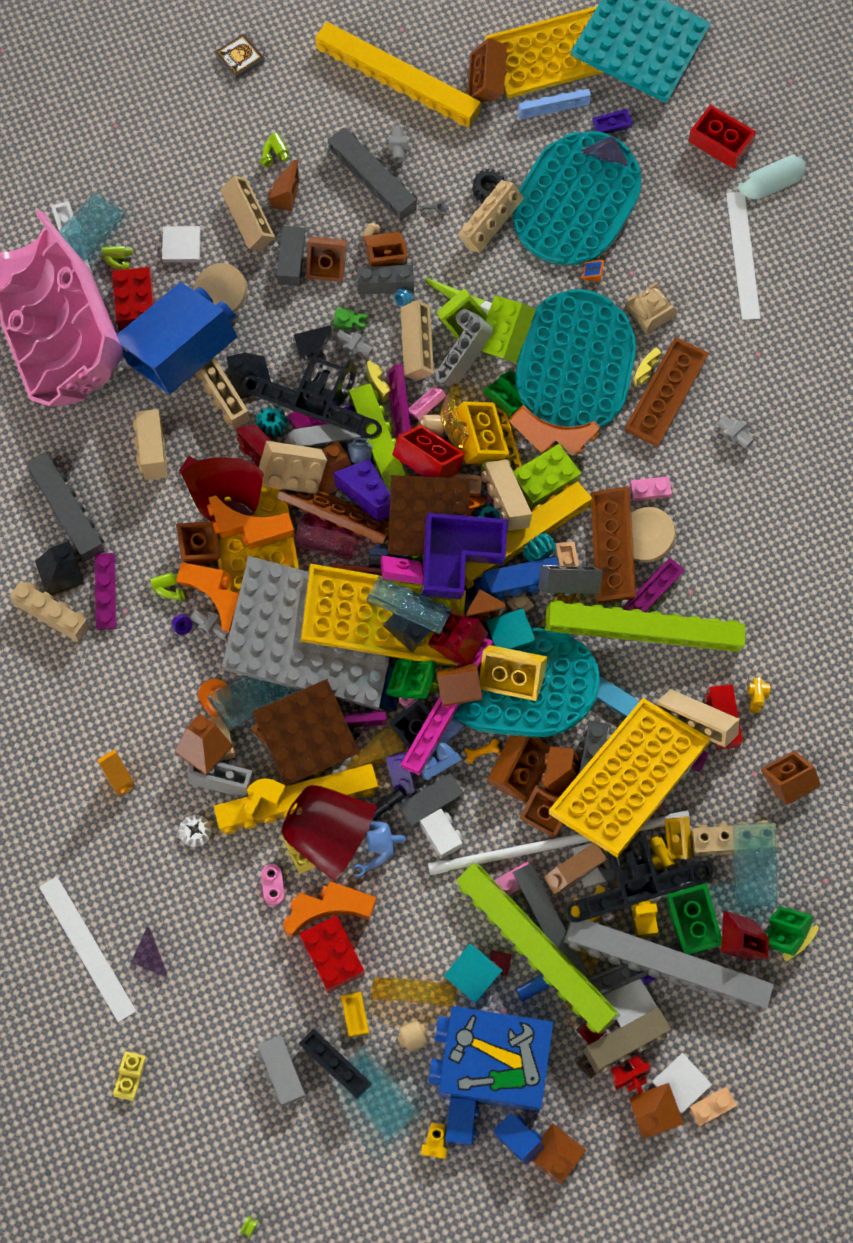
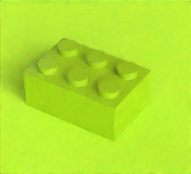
[481,295,536,363]
[513,444,581,511]

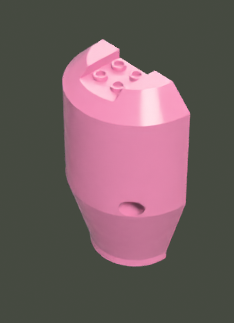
[0,210,123,406]

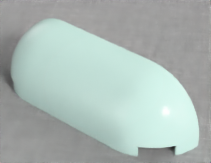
[737,154,805,199]

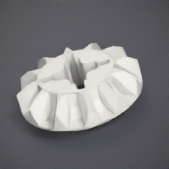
[178,814,212,847]

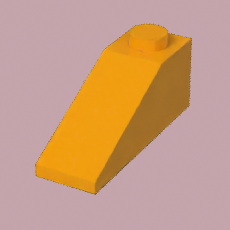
[97,749,135,796]

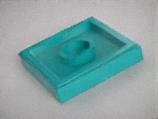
[486,608,536,650]
[444,943,503,1003]

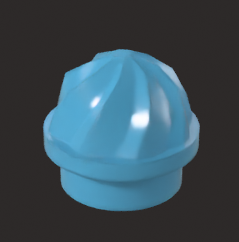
[394,288,413,307]

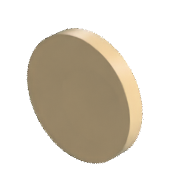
[194,263,248,313]
[631,507,676,563]

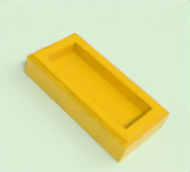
[341,992,370,1038]

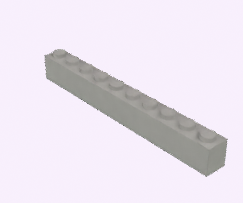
[564,916,774,1012]

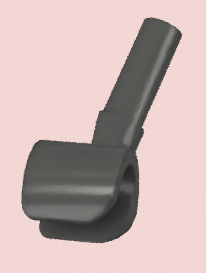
[422,199,449,213]

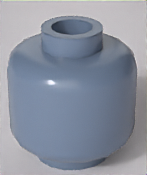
[348,438,373,465]

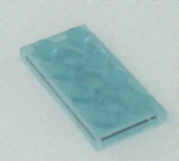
[59,192,125,261]
[367,576,452,634]
[208,675,296,731]
[733,822,778,907]
[337,1047,420,1142]

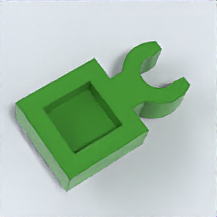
[333,308,367,330]

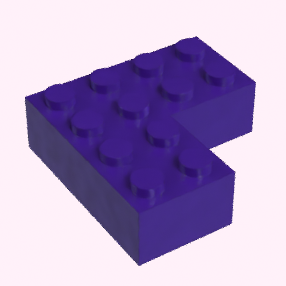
[421,513,507,600]

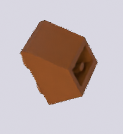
[363,231,408,267]
[542,747,581,796]

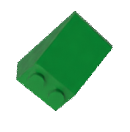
[663,883,722,955]

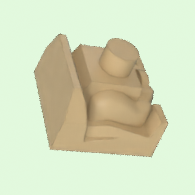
[624,282,677,334]

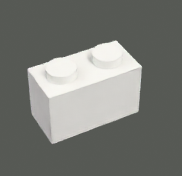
[420,809,464,859]

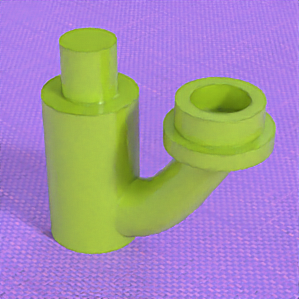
[259,133,290,167]
[102,246,133,270]
[150,572,186,603]

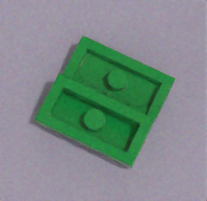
[483,370,523,417]
[386,659,437,699]
[765,906,814,956]

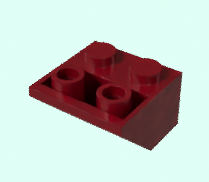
[236,424,272,468]
[428,613,488,665]
[721,911,769,961]

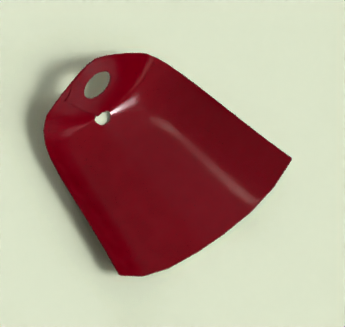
[181,457,264,522]
[281,785,377,882]

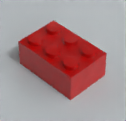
[688,104,757,169]
[112,267,155,331]
[392,425,465,478]
[299,915,365,994]

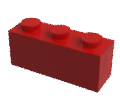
[704,684,743,750]

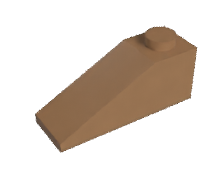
[544,843,609,895]

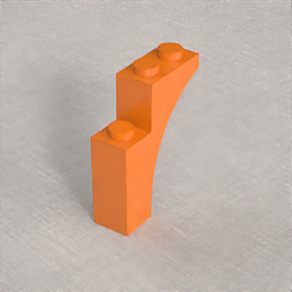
[509,405,600,456]
[207,495,295,550]
[176,562,239,634]
[282,881,377,938]

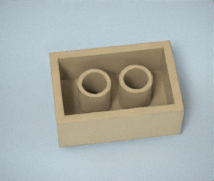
[133,409,168,480]
[259,441,327,494]

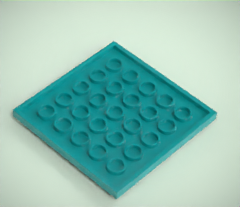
[570,0,711,104]

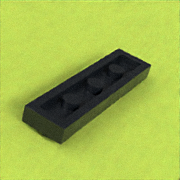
[299,1028,372,1100]

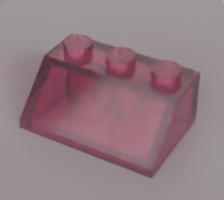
[294,512,360,559]

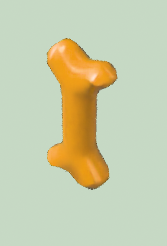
[464,738,501,764]

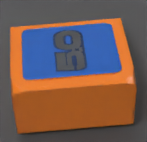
[582,260,604,282]

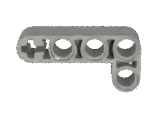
[435,309,493,388]
[284,424,363,449]

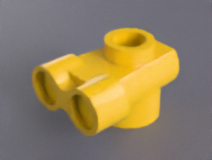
[747,678,770,713]
[648,836,675,871]
[421,1123,448,1159]

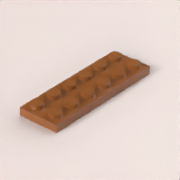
[624,337,709,447]
[590,486,637,604]
[277,489,389,544]

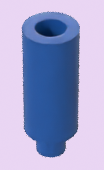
[515,974,550,1002]

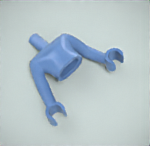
[353,821,406,879]

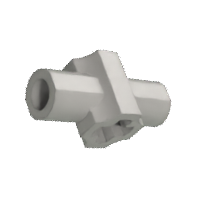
[389,126,407,163]
[335,330,374,359]
[717,415,754,449]
[190,608,228,640]

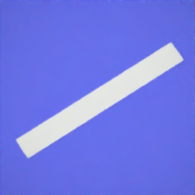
[726,192,760,320]
[39,877,136,1022]

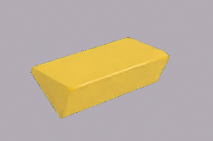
[665,816,693,859]

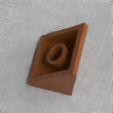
[176,521,221,566]
[465,590,506,625]
[437,663,483,706]
[520,785,564,838]

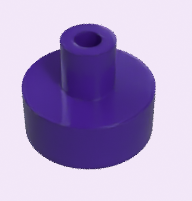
[171,614,193,635]

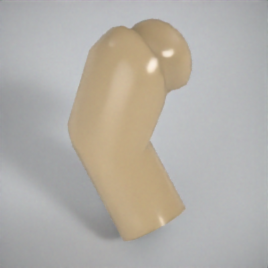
[362,223,380,249]

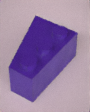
[334,459,390,522]

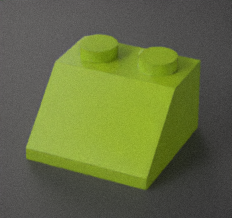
[436,288,488,339]

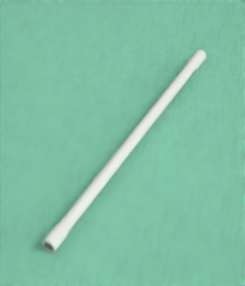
[428,810,690,875]

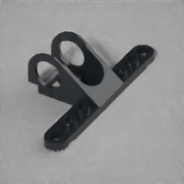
[242,349,382,440]
[564,830,714,923]

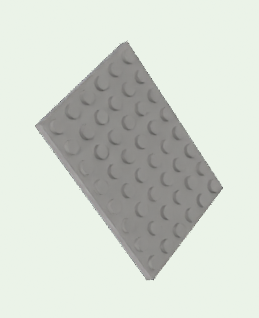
[221,556,390,709]

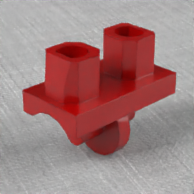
[611,1055,651,1094]

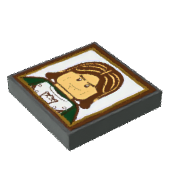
[214,33,265,79]

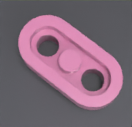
[261,864,285,906]

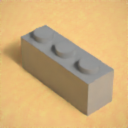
[187,762,253,798]
[256,1035,306,1107]

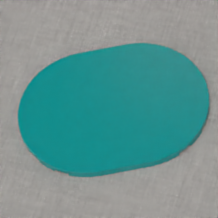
[513,131,642,265]
[516,289,636,428]
[441,627,600,737]

